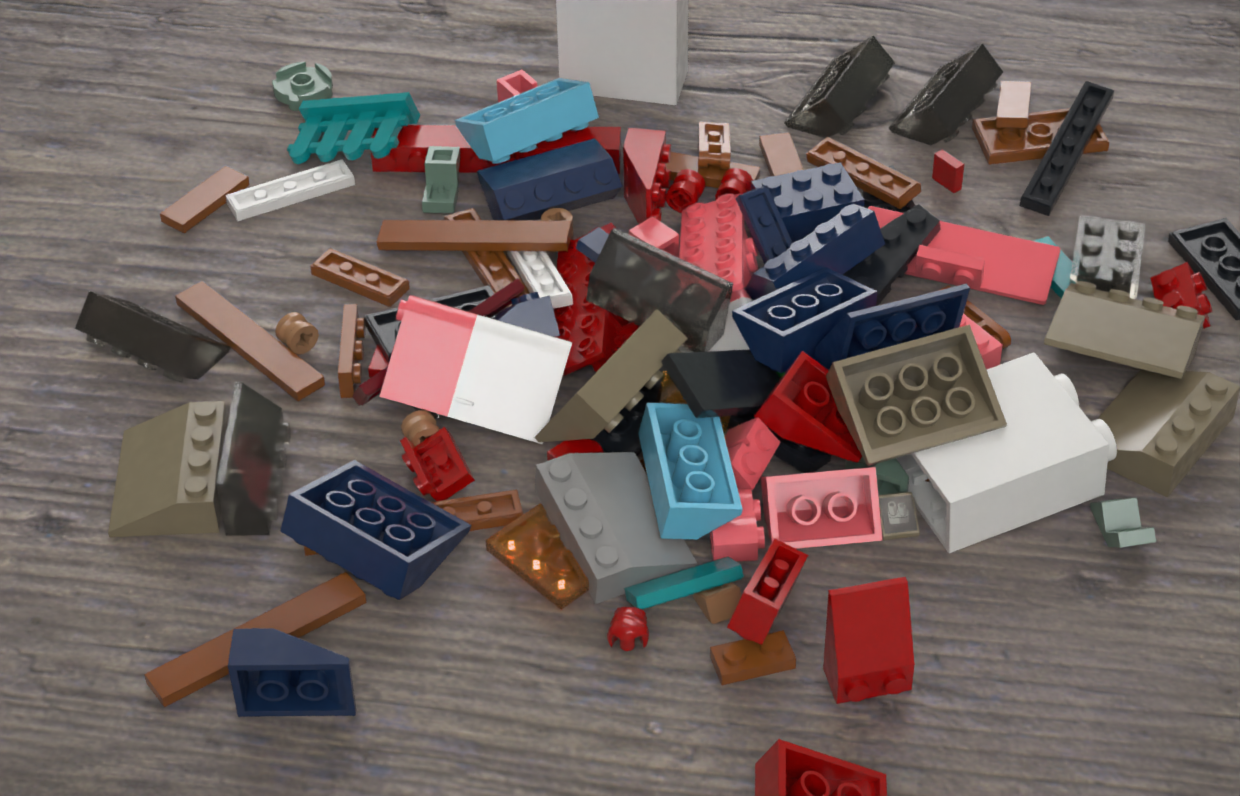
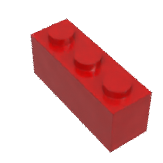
[727,539,809,645]

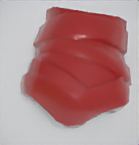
[607,607,649,651]

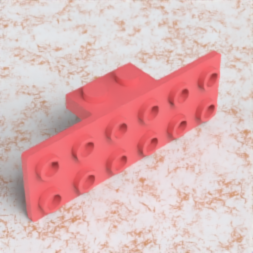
[677,194,759,306]
[868,206,1060,305]

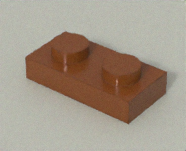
[710,630,796,685]

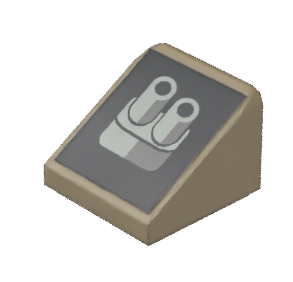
[879,492,920,540]

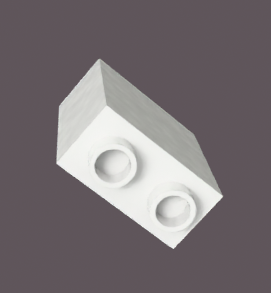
[556,0,688,105]
[896,353,1117,553]

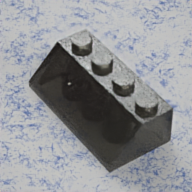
[784,36,895,138]
[889,44,1003,146]
[586,228,733,352]
[75,291,231,382]
[216,382,291,536]

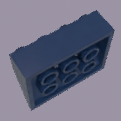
[813,284,970,370]
[280,460,471,600]

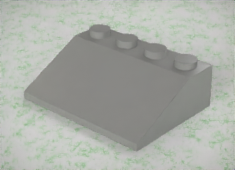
[535,452,698,604]

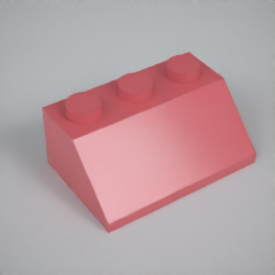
[760,467,883,549]

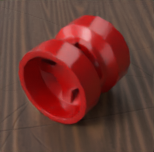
[715,168,753,200]
[666,169,706,213]

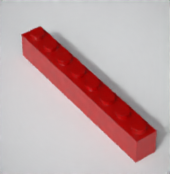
[371,125,621,174]

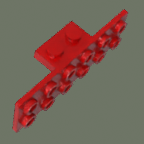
[553,223,632,377]

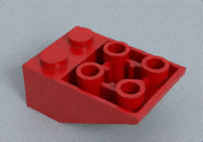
[623,128,671,224]

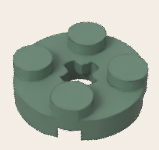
[272,62,333,111]

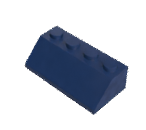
[477,138,623,221]
[745,203,885,301]
[732,267,877,373]

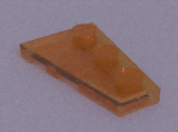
[486,503,589,610]

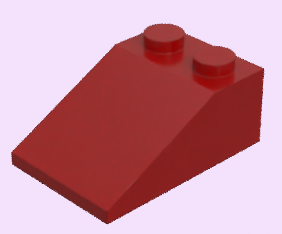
[754,351,862,463]
[823,577,915,704]
[755,739,887,796]

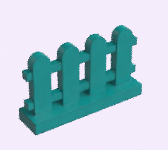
[287,92,421,164]

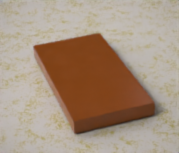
[972,108,1110,165]

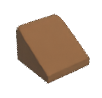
[692,582,742,624]

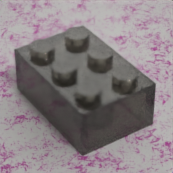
[1069,215,1146,299]

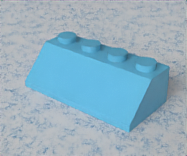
[454,78,599,164]
[638,403,743,540]

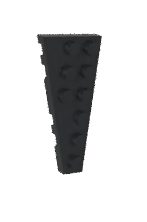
[843,204,941,306]

